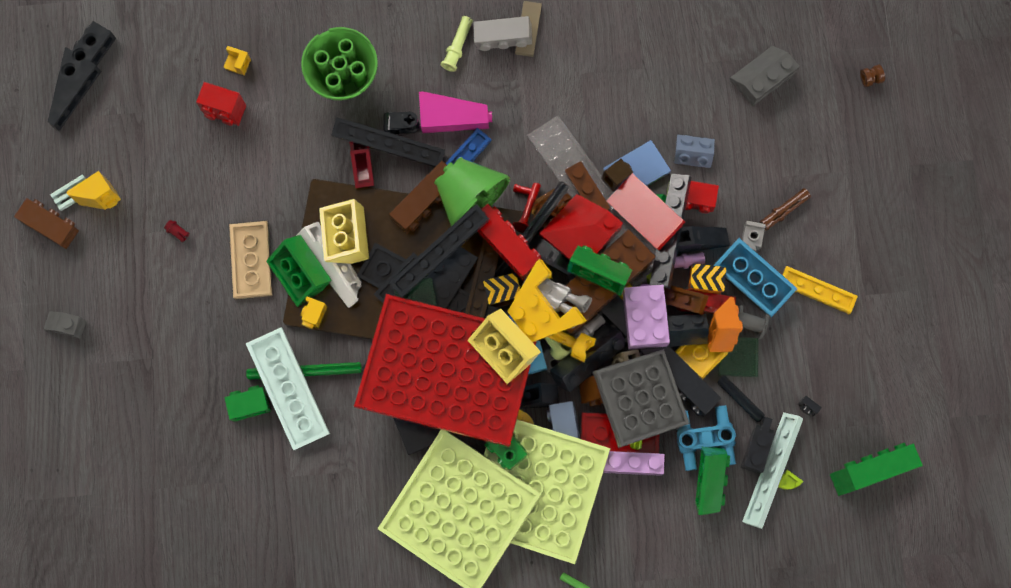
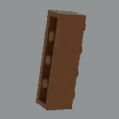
[389,161,447,234]

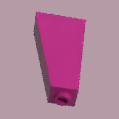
[419,91,492,133]

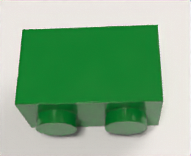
[224,385,271,422]

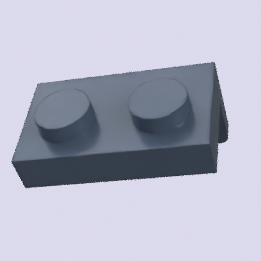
[674,135,715,168]

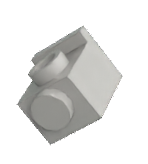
[742,221,766,252]

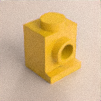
[301,297,327,329]

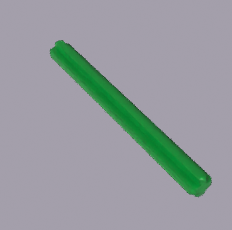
[246,362,362,380]

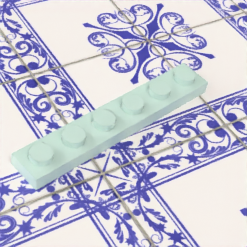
[742,412,803,529]

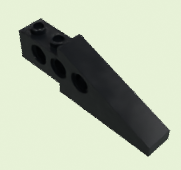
[47,21,116,131]

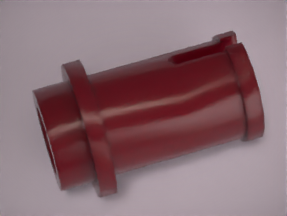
[164,220,190,243]

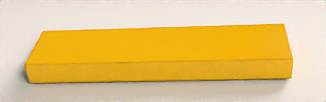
[782,266,858,315]

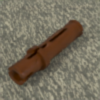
[759,188,811,231]

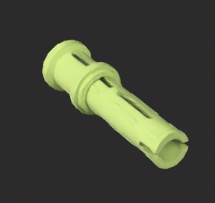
[441,16,473,72]

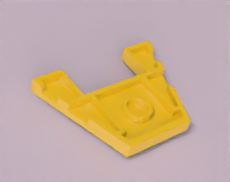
[507,260,587,343]

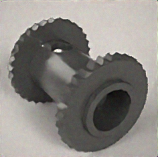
[738,306,769,339]

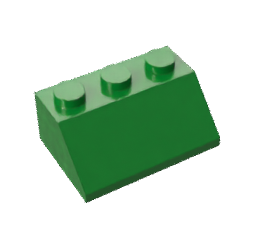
[266,235,332,307]
[567,245,632,295]
[695,447,730,515]

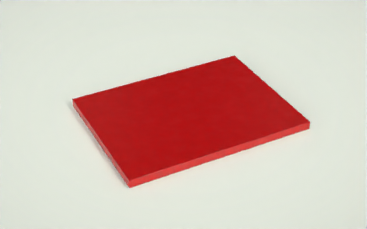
[354,294,537,447]

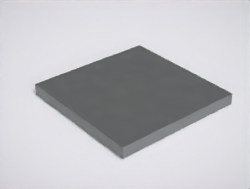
[593,349,690,448]

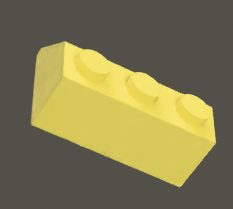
[319,199,369,264]
[467,309,541,384]

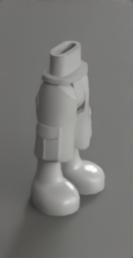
[522,278,592,329]

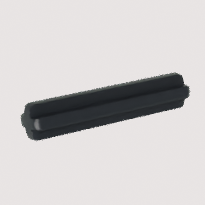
[717,376,765,422]

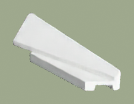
[296,222,361,308]

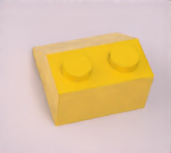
[66,171,121,210]

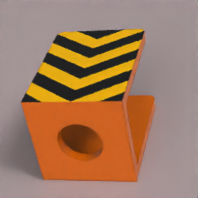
[688,264,726,295]

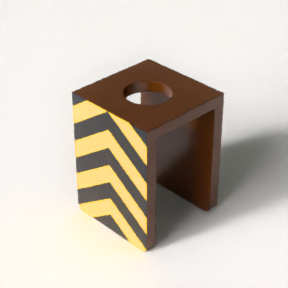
[483,273,520,308]

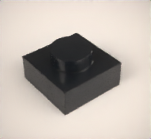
[798,396,822,416]

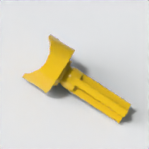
[548,331,596,363]

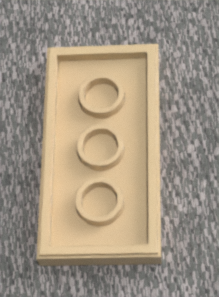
[229,221,273,299]

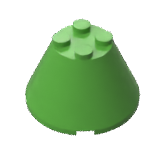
[301,27,378,100]
[434,157,510,226]

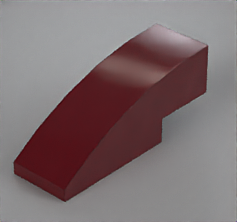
[349,142,374,188]

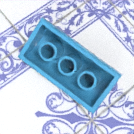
[713,238,798,318]

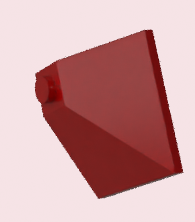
[539,194,623,260]

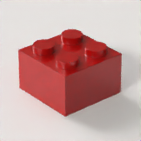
[196,82,246,126]

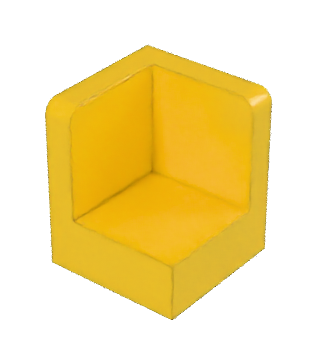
[224,46,251,75]

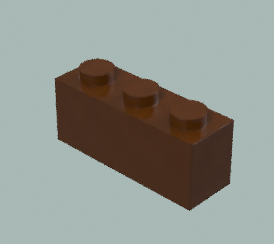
[14,198,79,249]

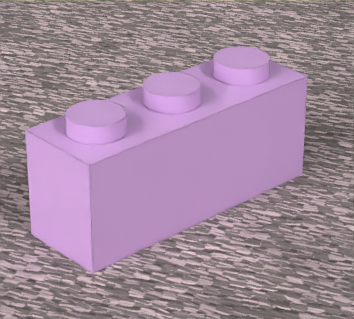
[603,451,664,476]

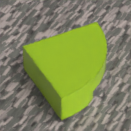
[778,470,803,490]

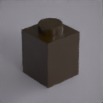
[601,159,633,192]

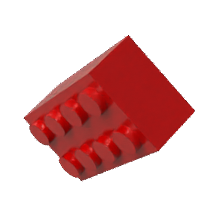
[478,204,542,281]

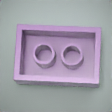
[623,285,670,350]

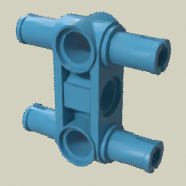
[677,405,736,471]

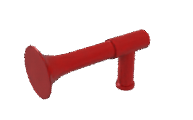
[512,183,541,233]

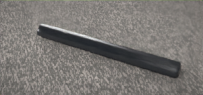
[495,181,569,277]

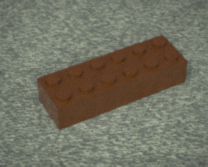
[557,229,656,336]

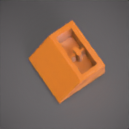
[707,297,743,352]

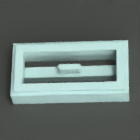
[50,175,86,211]

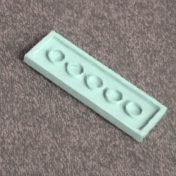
[246,327,330,450]

